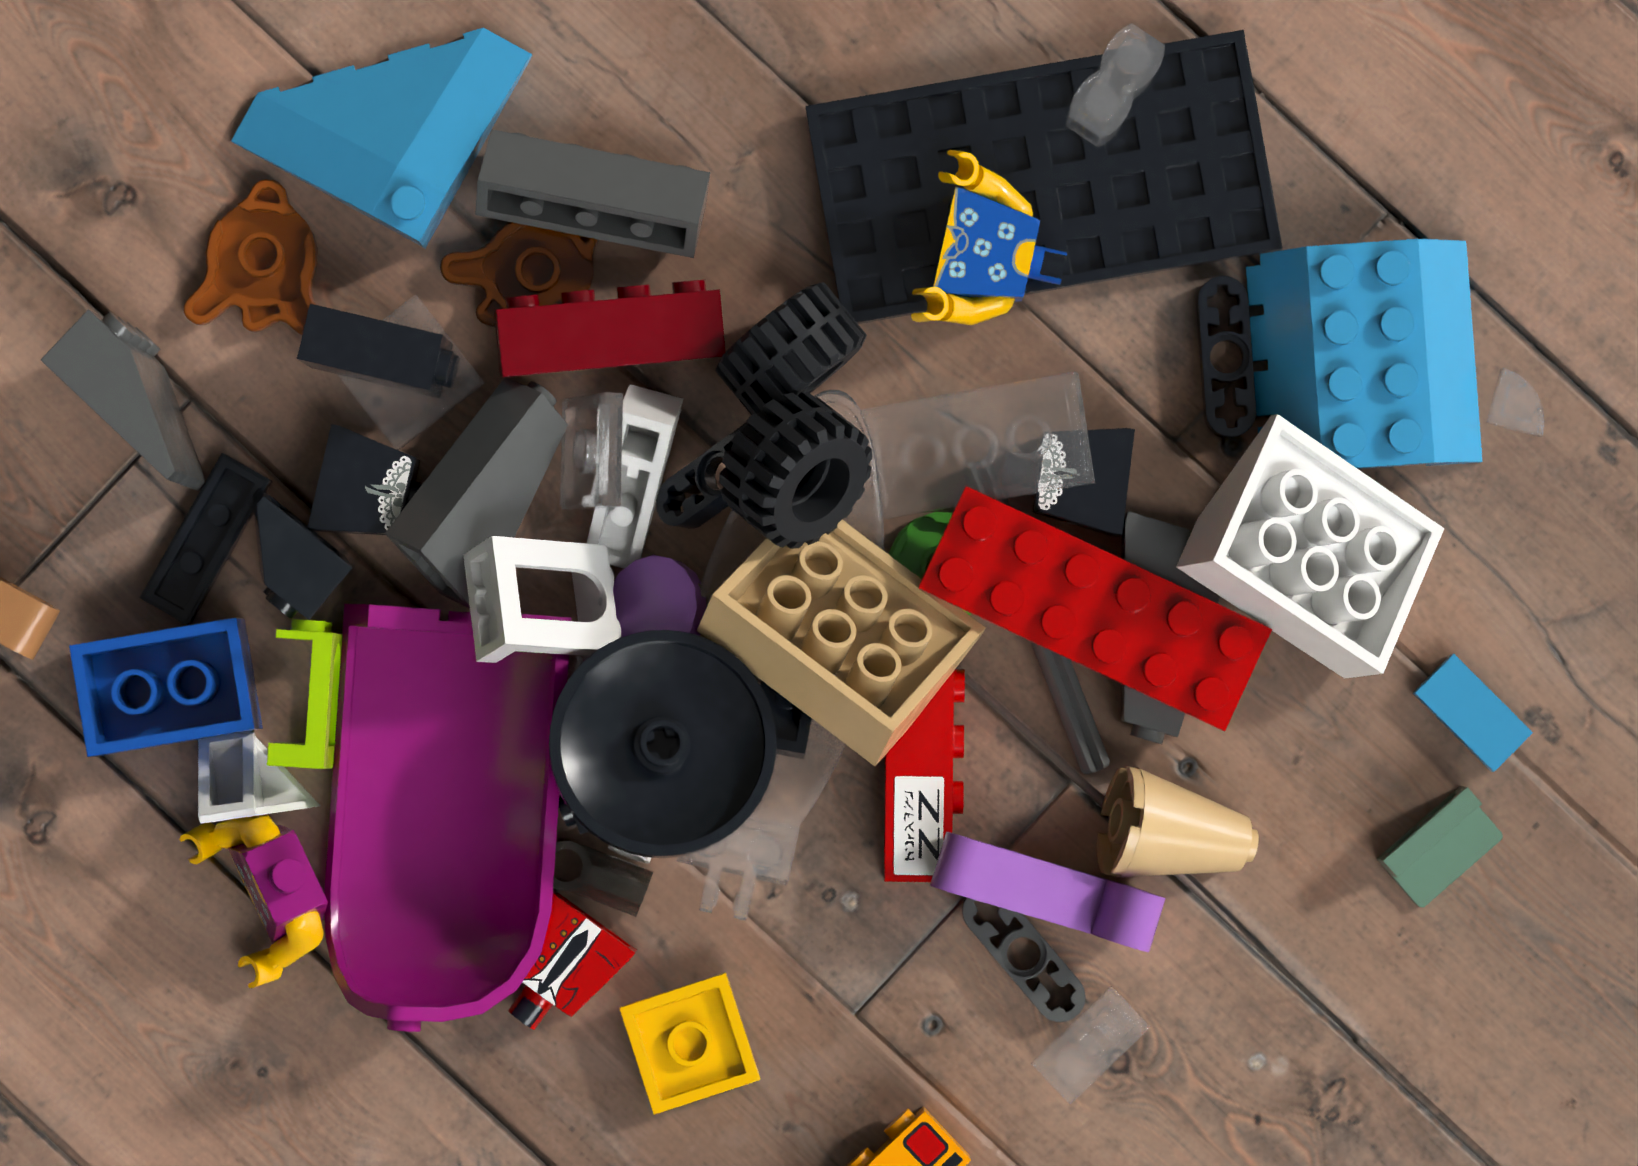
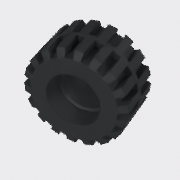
[715,282,867,415]
[719,392,873,549]

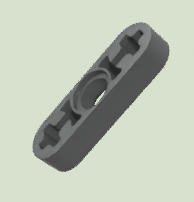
[962,897,1086,1022]

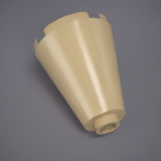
[1097,766,1259,877]

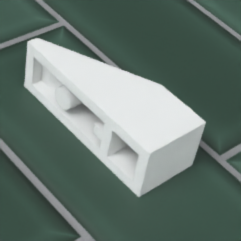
[587,384,683,569]

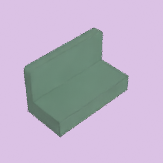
[1377,786,1503,907]

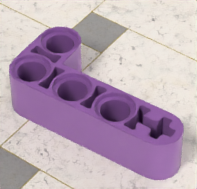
[930,831,1166,952]

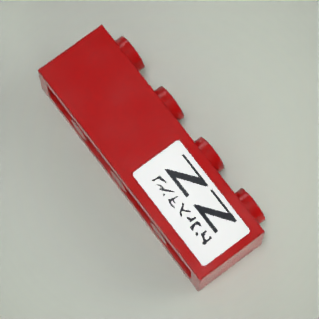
[884,669,965,882]

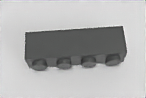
[475,129,710,258]

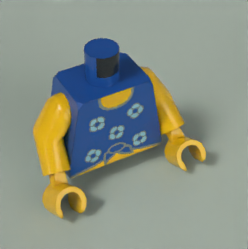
[911,150,1067,325]

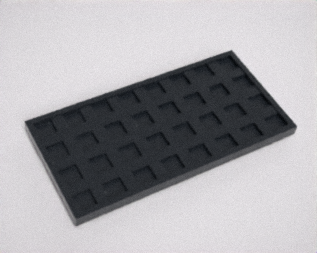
[805,30,1283,324]

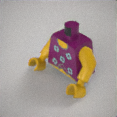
[179,814,328,988]

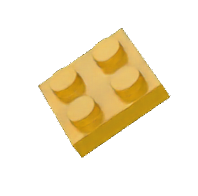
[619,972,761,1115]

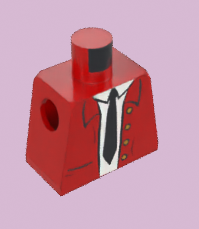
[508,889,637,1030]

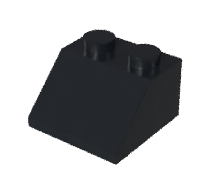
[252,487,352,620]

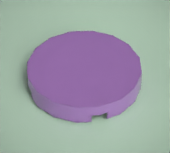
[613,555,707,637]

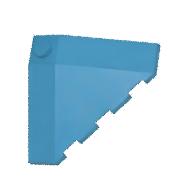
[231,28,532,249]

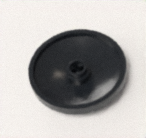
[549,630,777,858]

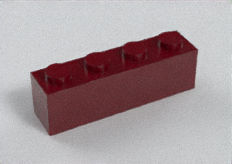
[494,279,726,377]

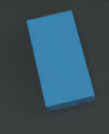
[1413,654,1533,772]

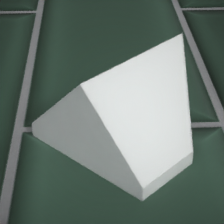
[198,730,321,824]

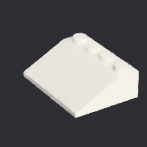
[1176,414,1444,679]

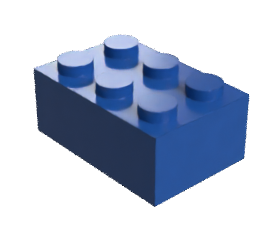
[69,618,263,757]

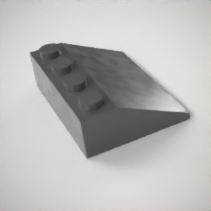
[41,309,206,491]

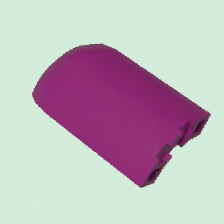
[324,604,571,1032]

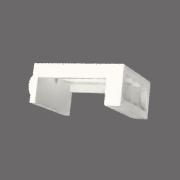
[463,536,621,663]

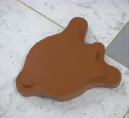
[184,179,318,335]

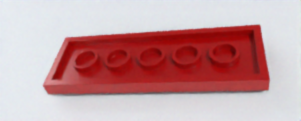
[917,486,1272,731]

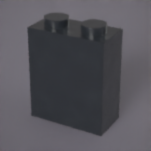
[297,304,459,398]

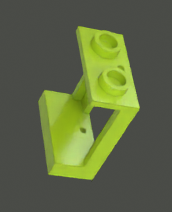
[267,619,342,769]

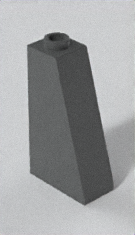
[385,377,568,609]
[1121,511,1220,744]

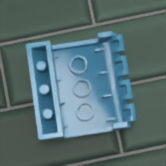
[1246,239,1483,469]

